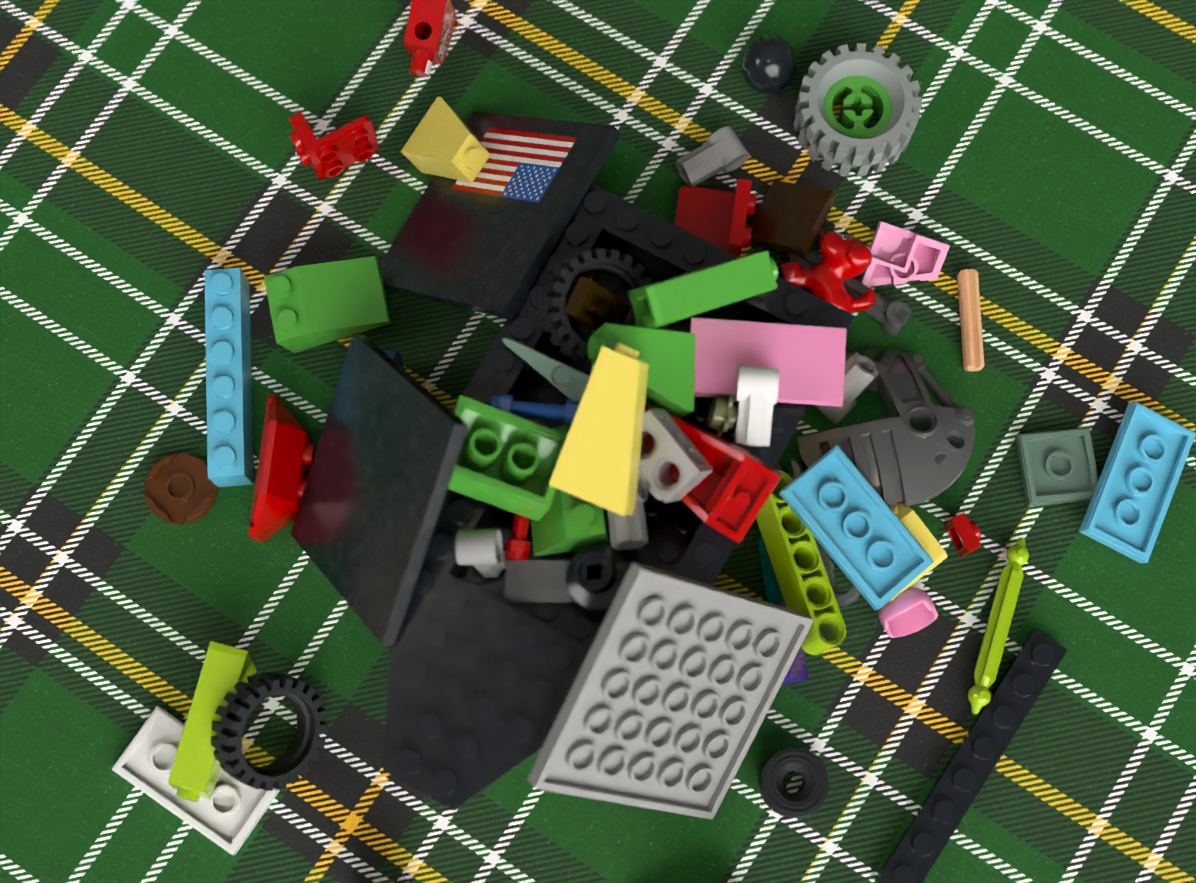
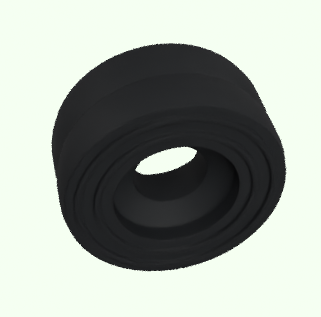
[759,747,829,818]

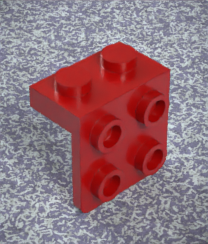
[288,112,379,181]
[674,179,757,257]

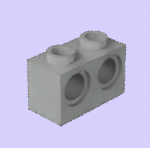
[639,409,714,503]

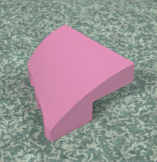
[860,220,950,288]

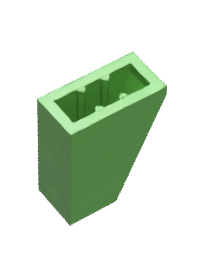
[587,323,695,418]

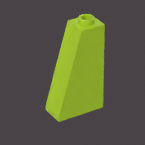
[168,641,257,802]

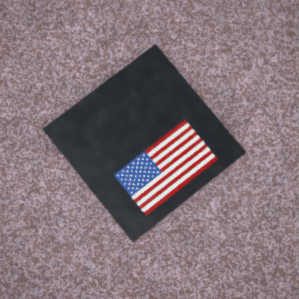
[379,111,621,320]

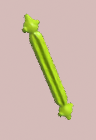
[968,537,1029,715]

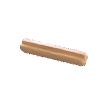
[957,269,984,371]

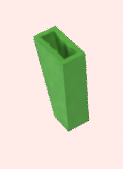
[627,250,778,328]

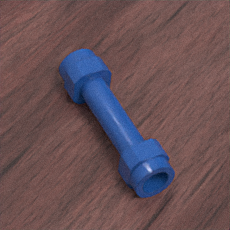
[491,394,580,427]

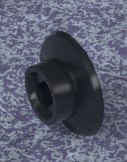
[565,542,632,612]

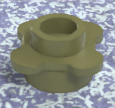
[707,394,738,437]

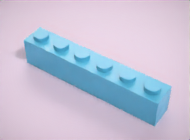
[204,268,254,487]

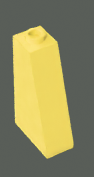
[549,343,649,516]

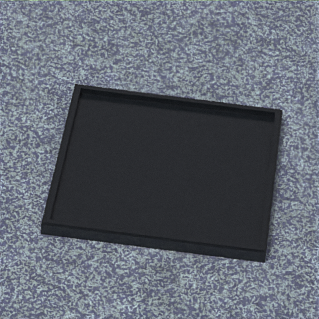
[291,333,468,645]

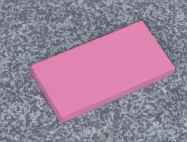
[690,318,847,407]

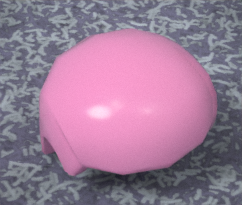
[878,587,938,638]

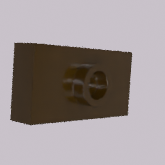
[564,276,631,331]

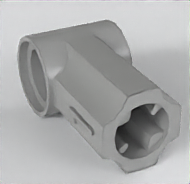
[676,126,750,186]
[815,352,879,425]
[607,471,648,550]
[456,529,508,578]

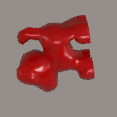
[780,230,876,313]

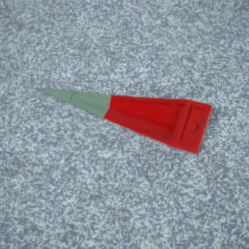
[502,337,783,544]

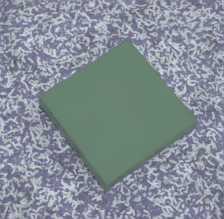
[1015,427,1099,507]

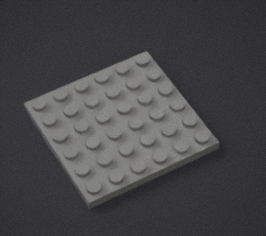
[527,562,814,820]

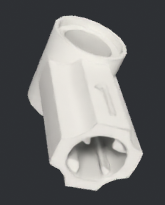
[735,366,779,446]

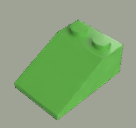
[264,256,391,353]

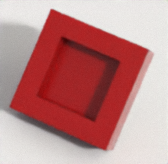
[944,512,981,558]

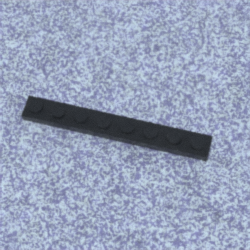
[874,629,1067,883]

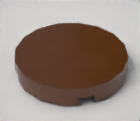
[144,453,219,525]

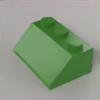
[448,395,568,522]
[530,426,611,557]

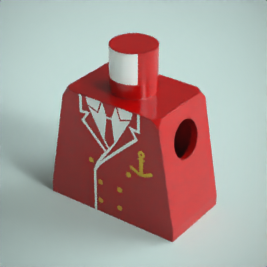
[404,0,457,77]

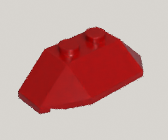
[248,394,317,543]

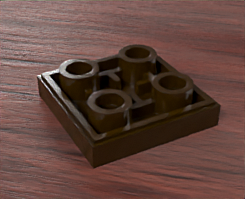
[749,180,836,256]

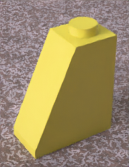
[401,97,490,183]

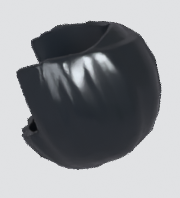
[742,35,797,94]

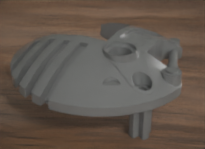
[796,349,975,508]

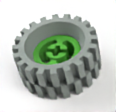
[794,43,922,177]

